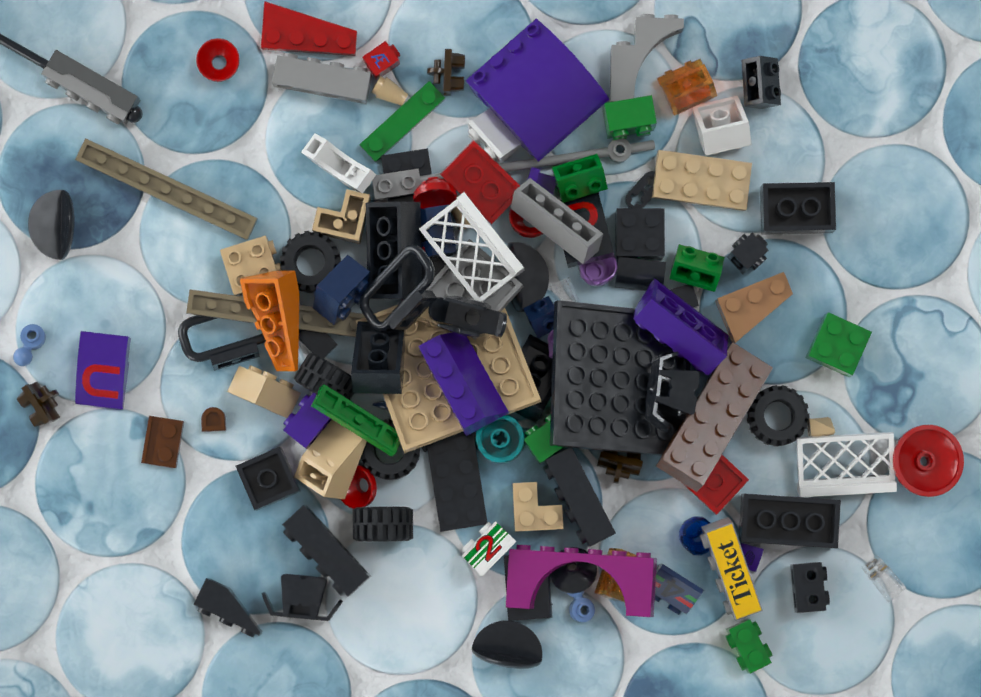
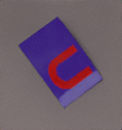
[75,331,131,409]

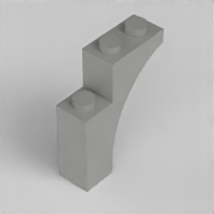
[609,14,684,102]

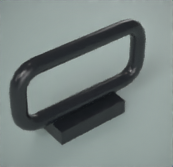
[360,245,437,331]
[178,315,266,371]

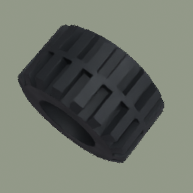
[280,231,341,293]
[294,353,354,400]
[747,385,810,446]
[361,419,420,480]
[353,507,413,542]

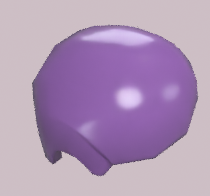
[579,257,617,286]

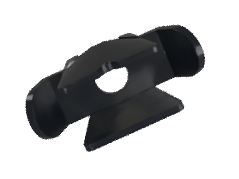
[428,296,507,338]
[645,351,700,432]
[261,574,343,621]

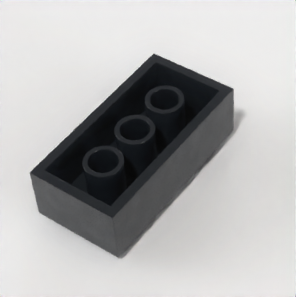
[366,202,422,299]
[543,448,616,547]
[739,494,841,548]
[282,505,371,597]

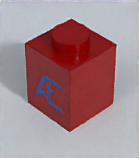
[362,41,401,80]

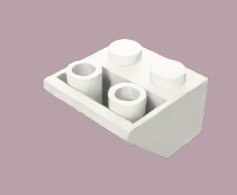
[468,108,521,164]

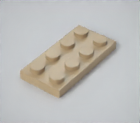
[652,150,752,211]

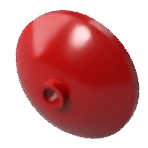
[893,425,964,497]

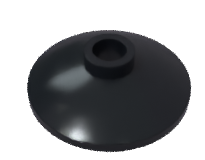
[550,547,597,594]

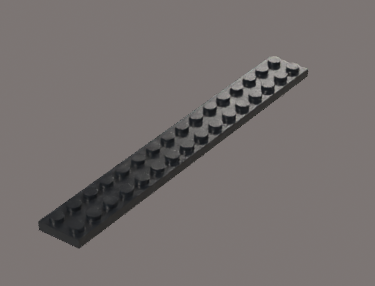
[381,148,488,532]

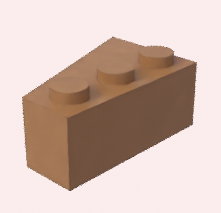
[715,272,793,343]

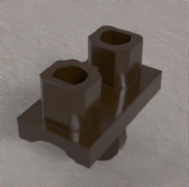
[427,49,465,96]
[17,382,60,427]
[597,451,643,484]

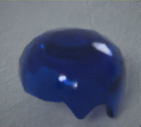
[679,516,710,556]

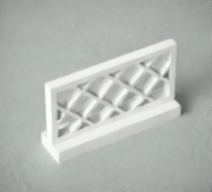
[419,192,525,302]
[797,432,897,497]

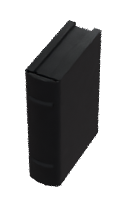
[504,555,553,621]

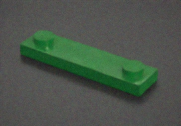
[359,81,445,163]
[311,384,400,457]

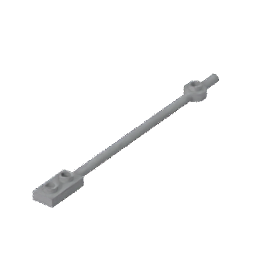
[372,139,655,200]

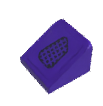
[740,542,764,572]

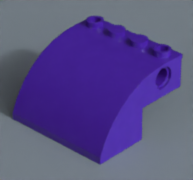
[465,18,609,162]

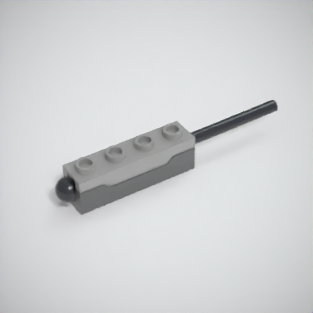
[0,34,143,125]

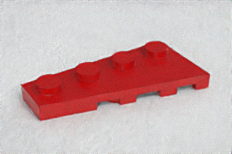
[261,1,357,56]

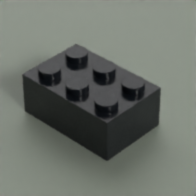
[760,182,836,235]

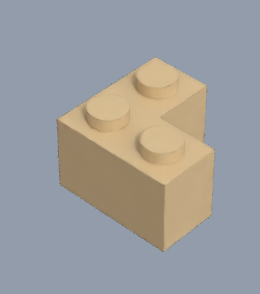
[312,189,371,244]
[227,365,301,418]
[512,482,563,532]

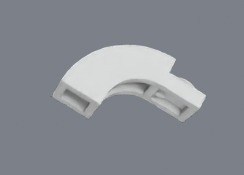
[301,134,377,194]

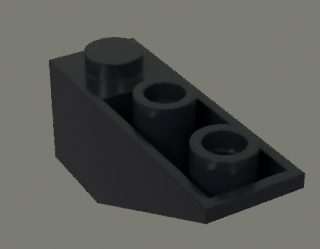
[194,578,263,637]

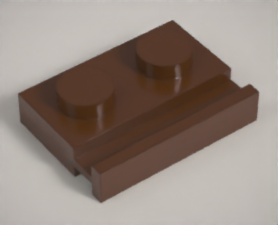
[141,416,184,469]

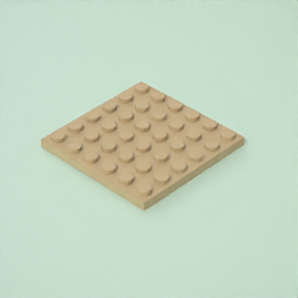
[356,305,541,453]

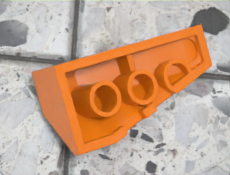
[240,271,299,371]

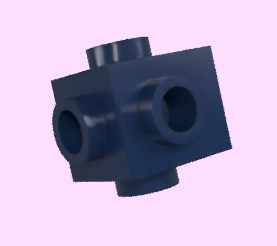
[523,296,554,338]

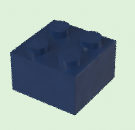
[312,255,370,325]

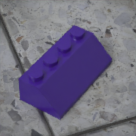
[633,279,729,376]
[418,332,509,436]

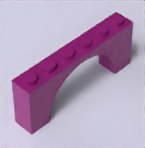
[506,544,657,617]

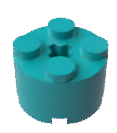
[476,415,525,463]

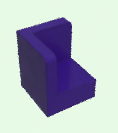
[527,167,556,195]

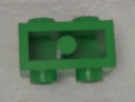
[552,154,608,203]
[669,244,725,292]
[725,618,773,674]

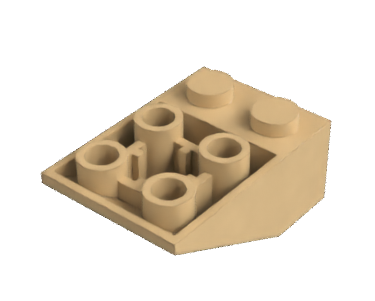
[294,420,367,499]

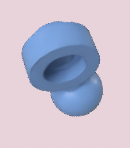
[13,324,46,366]
[567,591,595,622]

